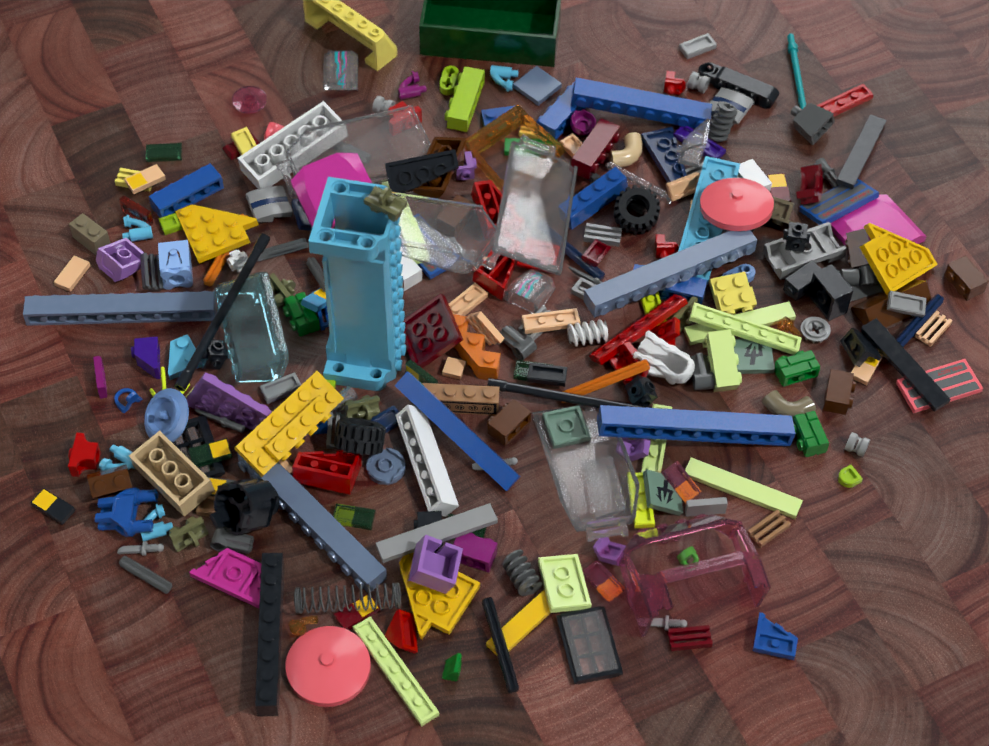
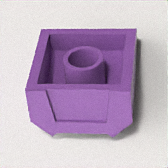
[96,238,149,282]

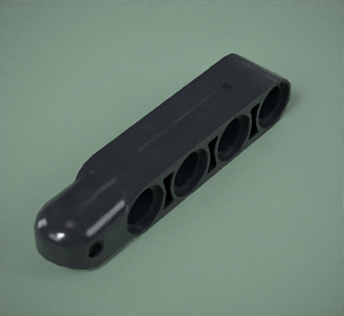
[698,62,779,109]

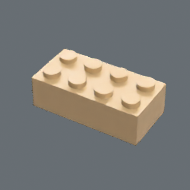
[129,431,215,517]

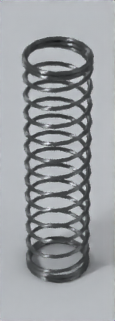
[294,582,401,614]

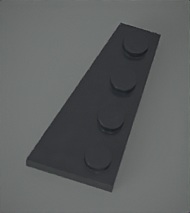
[385,149,459,197]

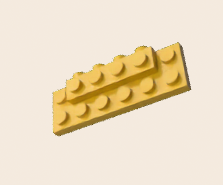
[234,371,344,477]

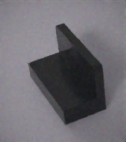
[840,328,882,367]

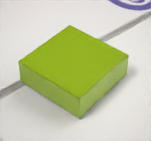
[158,213,182,235]

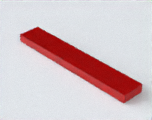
[589,294,688,365]

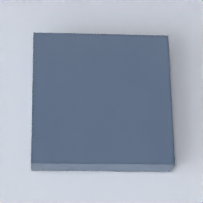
[513,66,562,106]

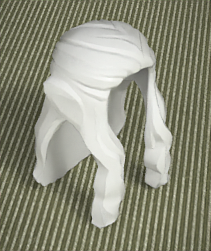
[633,331,695,385]

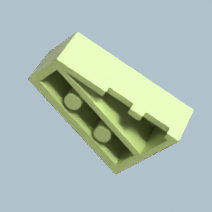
[702,330,742,392]

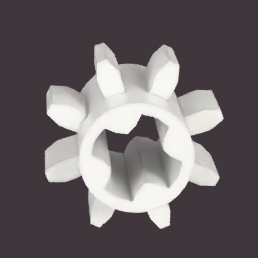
[227,249,248,273]

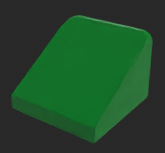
[442,653,462,682]

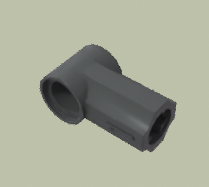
[500,325,537,361]
[691,353,715,390]
[210,528,254,554]

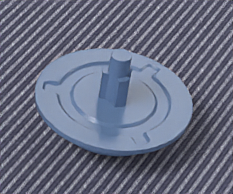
[144,388,189,442]

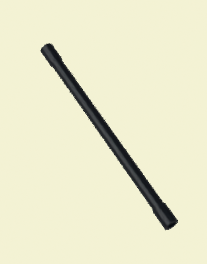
[174,233,270,392]
[487,378,651,408]

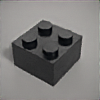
[808,264,853,321]

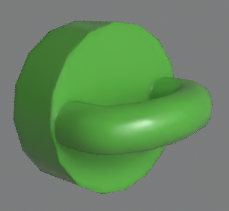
[677,546,699,569]

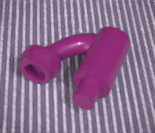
[398,71,427,100]

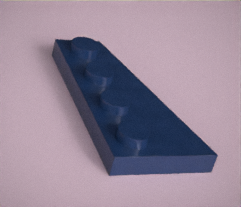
[641,127,687,183]

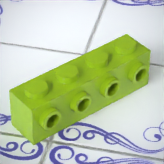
[445,66,485,132]

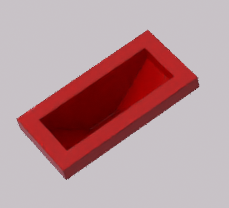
[385,609,418,653]

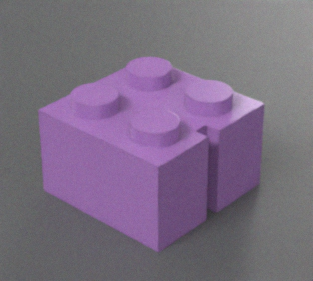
[408,535,463,594]

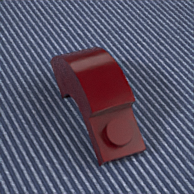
[796,164,823,204]

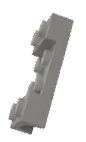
[763,222,847,280]

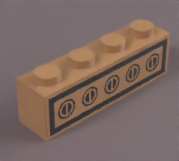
[422,383,500,416]

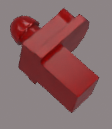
[664,71,686,95]
[655,234,679,259]

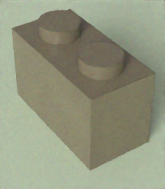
[69,213,111,255]

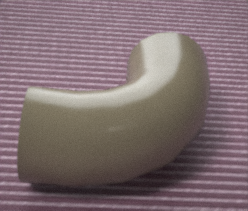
[762,390,816,419]

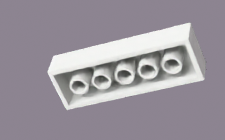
[238,101,347,189]

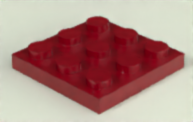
[403,293,463,371]

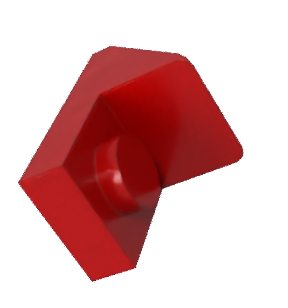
[650,317,680,346]

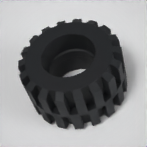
[614,185,660,235]
[334,418,386,455]

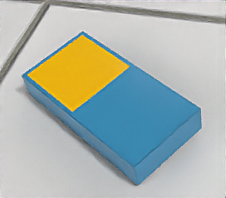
[301,288,327,312]

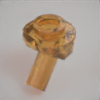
[777,316,803,337]
[288,615,318,636]

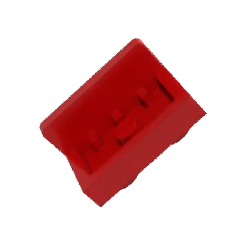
[609,342,650,385]

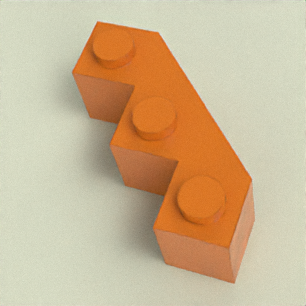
[453,314,501,380]

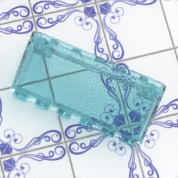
[213,272,289,382]

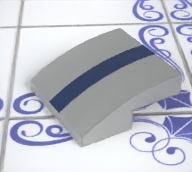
[710,88,754,124]
[246,186,293,222]

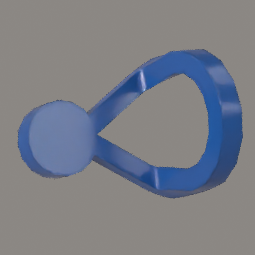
[114,388,143,413]

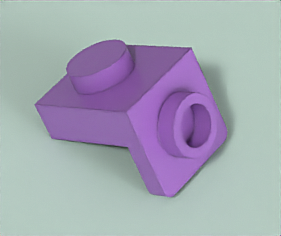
[456,151,477,181]
[618,437,651,462]
[593,534,629,566]

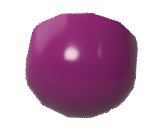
[570,109,596,136]

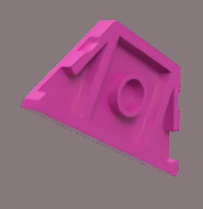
[190,548,261,608]

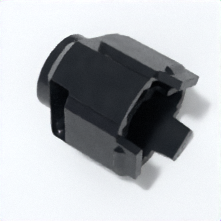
[209,478,279,535]

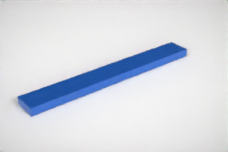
[395,371,521,491]

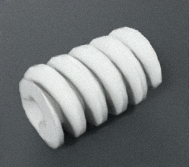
[567,319,608,347]

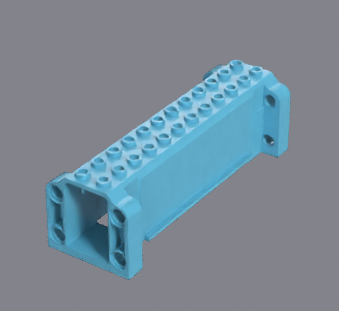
[308,177,406,391]

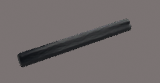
[482,597,519,693]

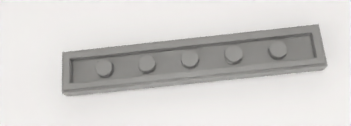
[376,503,498,563]

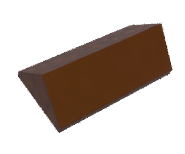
[412,137,467,204]
[851,279,932,329]

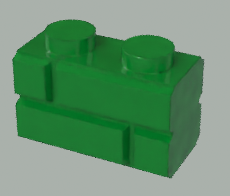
[282,292,320,337]
[774,350,820,387]
[793,411,829,457]

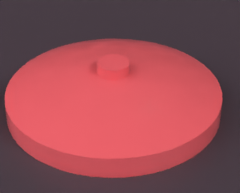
[700,178,774,231]
[286,626,371,707]

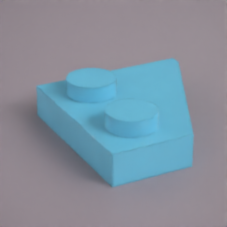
[168,334,202,380]

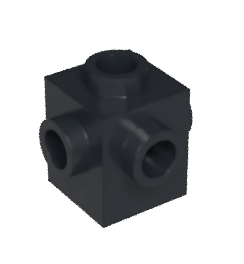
[783,222,811,252]
[200,339,229,370]
[624,375,658,407]

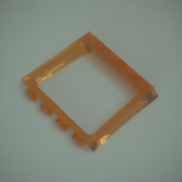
[465,104,565,192]

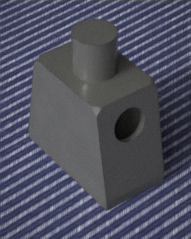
[790,103,835,145]

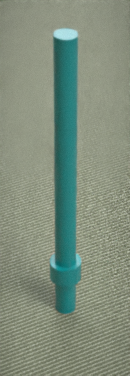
[787,34,806,109]

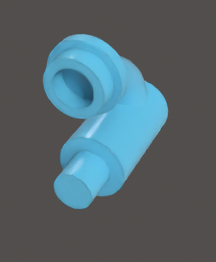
[490,65,518,92]
[122,214,153,242]
[99,444,135,471]
[141,504,173,541]

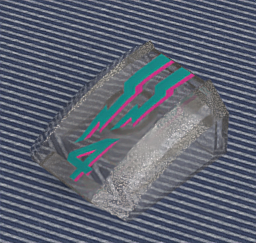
[323,50,359,90]
[504,269,556,314]

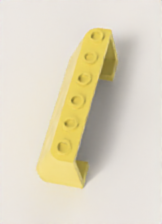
[303,0,397,71]

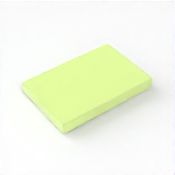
[537,554,591,613]

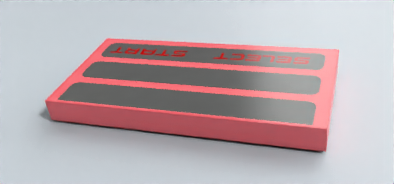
[896,359,983,414]

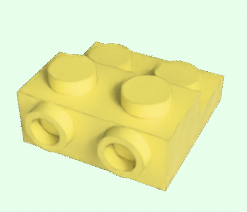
[709,272,757,315]

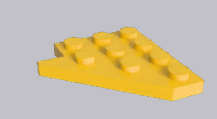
[175,204,259,264]
[859,223,938,295]
[399,552,480,639]

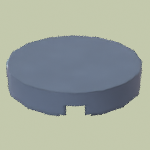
[366,448,406,485]

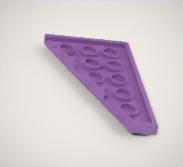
[185,372,306,439]

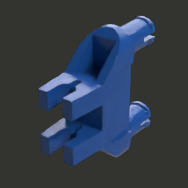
[95,488,158,537]

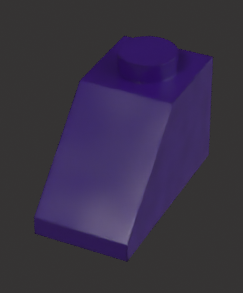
[131,337,160,379]

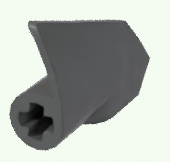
[840,265,883,302]

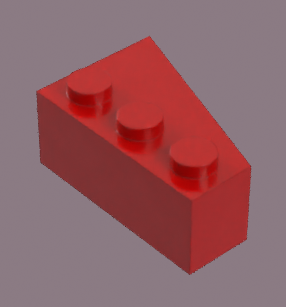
[471,180,523,239]
[472,233,521,301]
[292,451,362,495]

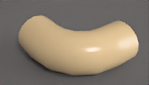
[609,132,642,168]

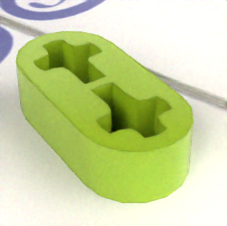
[440,66,459,95]

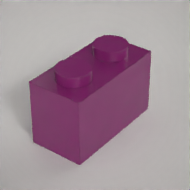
[453,533,498,573]

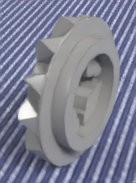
[800,317,831,343]

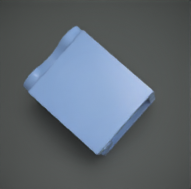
[158,240,193,290]

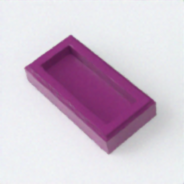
[93,356,108,399]

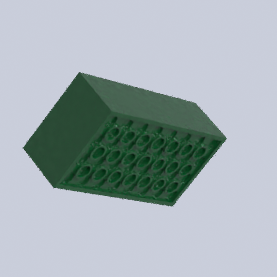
[419,0,562,67]

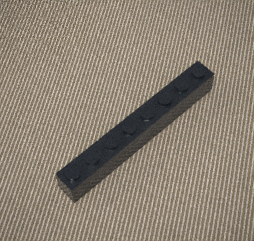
[255,553,285,717]

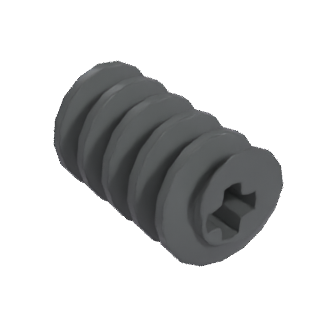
[706,101,738,142]
[502,549,542,596]

